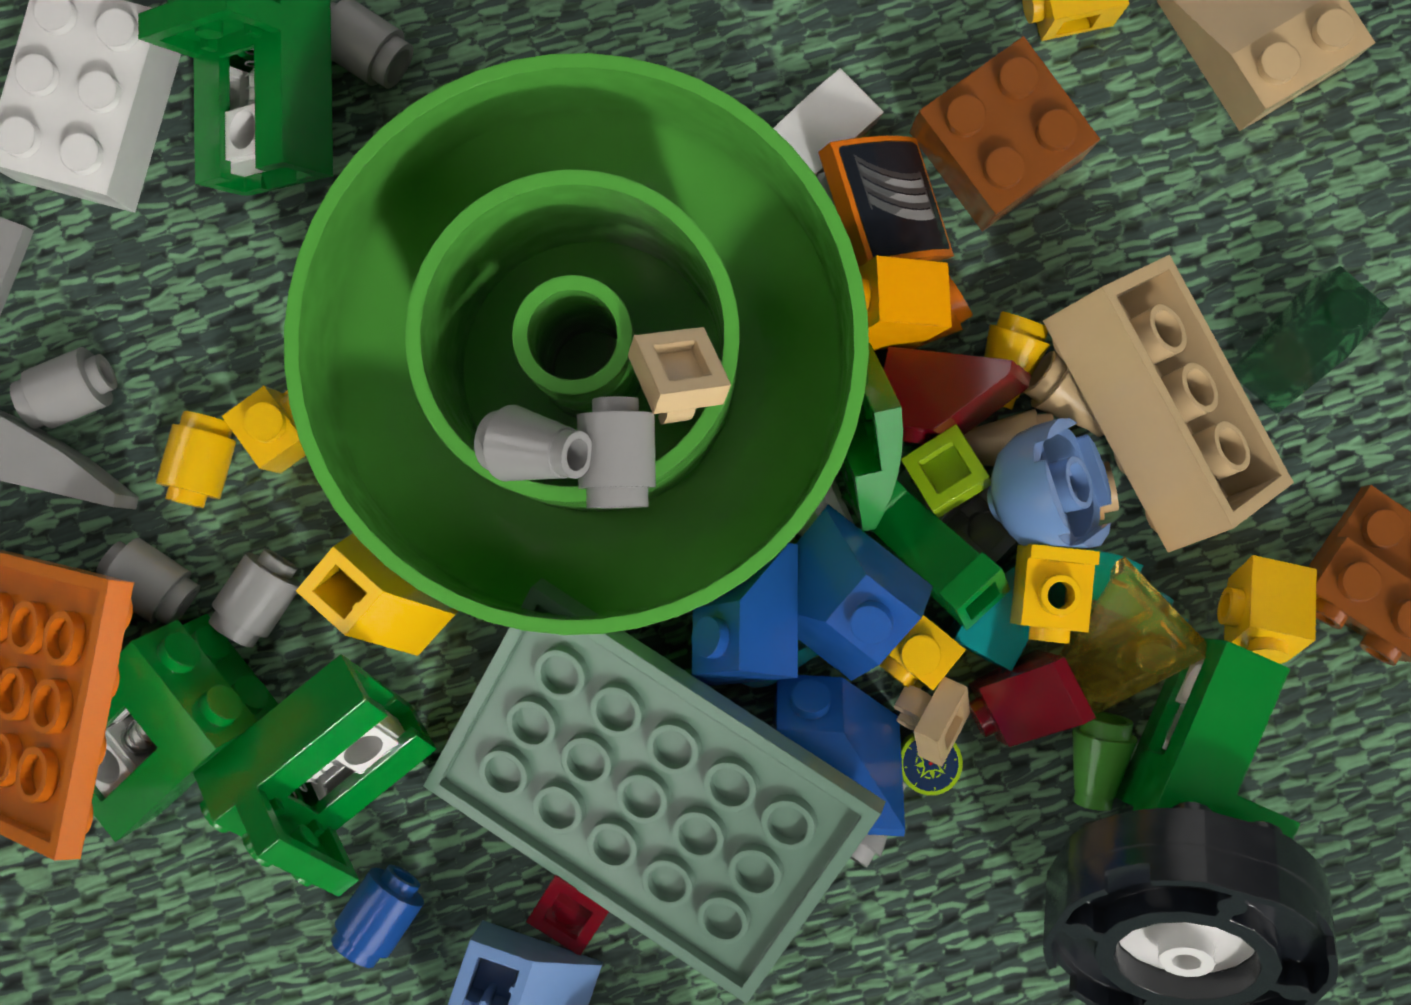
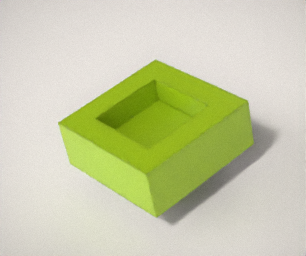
[901,424,991,518]

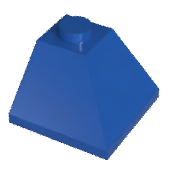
[796,504,933,681]
[691,543,798,686]
[772,675,905,837]

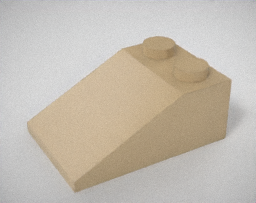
[1156,0,1376,131]

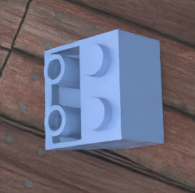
[448,920,603,1005]

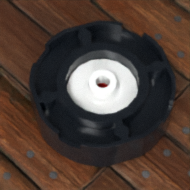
[1043,802,1338,1005]

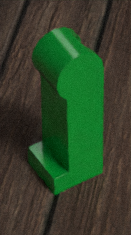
[841,480,1010,631]

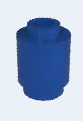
[331,865,424,968]

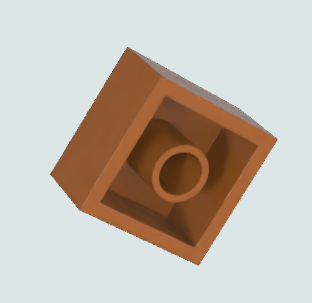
[909,36,1101,232]

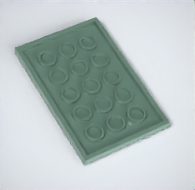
[423,578,886,1004]

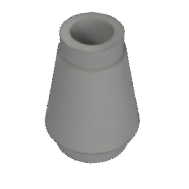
[474,405,592,481]

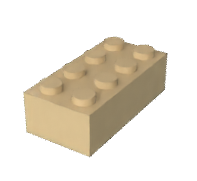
[1043,255,1294,553]

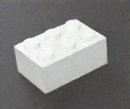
[0,0,181,213]

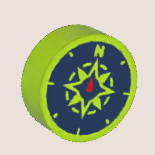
[901,732,963,796]

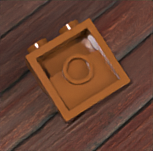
[1308,485,1411,666]

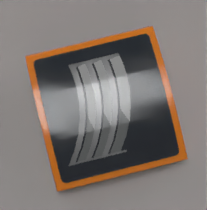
[818,136,954,267]

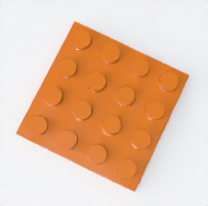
[0,549,134,861]

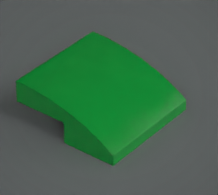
[839,343,903,532]

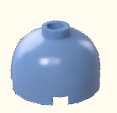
[987,418,1112,550]

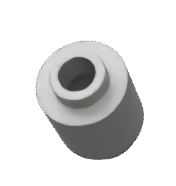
[331,0,414,89]
[10,347,117,429]
[577,397,656,508]
[96,538,201,625]
[208,548,301,648]

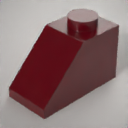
[884,346,1031,448]
[968,649,1096,747]

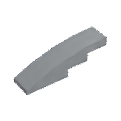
[0,410,139,510]

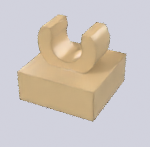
[628,327,731,424]
[894,677,970,767]

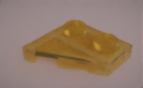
[1059,556,1206,714]

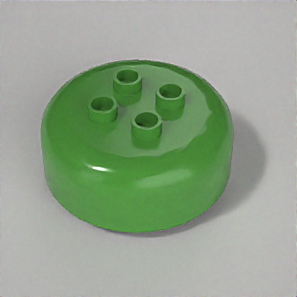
[284,53,869,635]

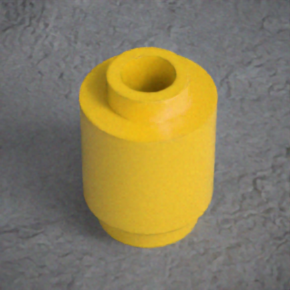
[155,411,236,508]

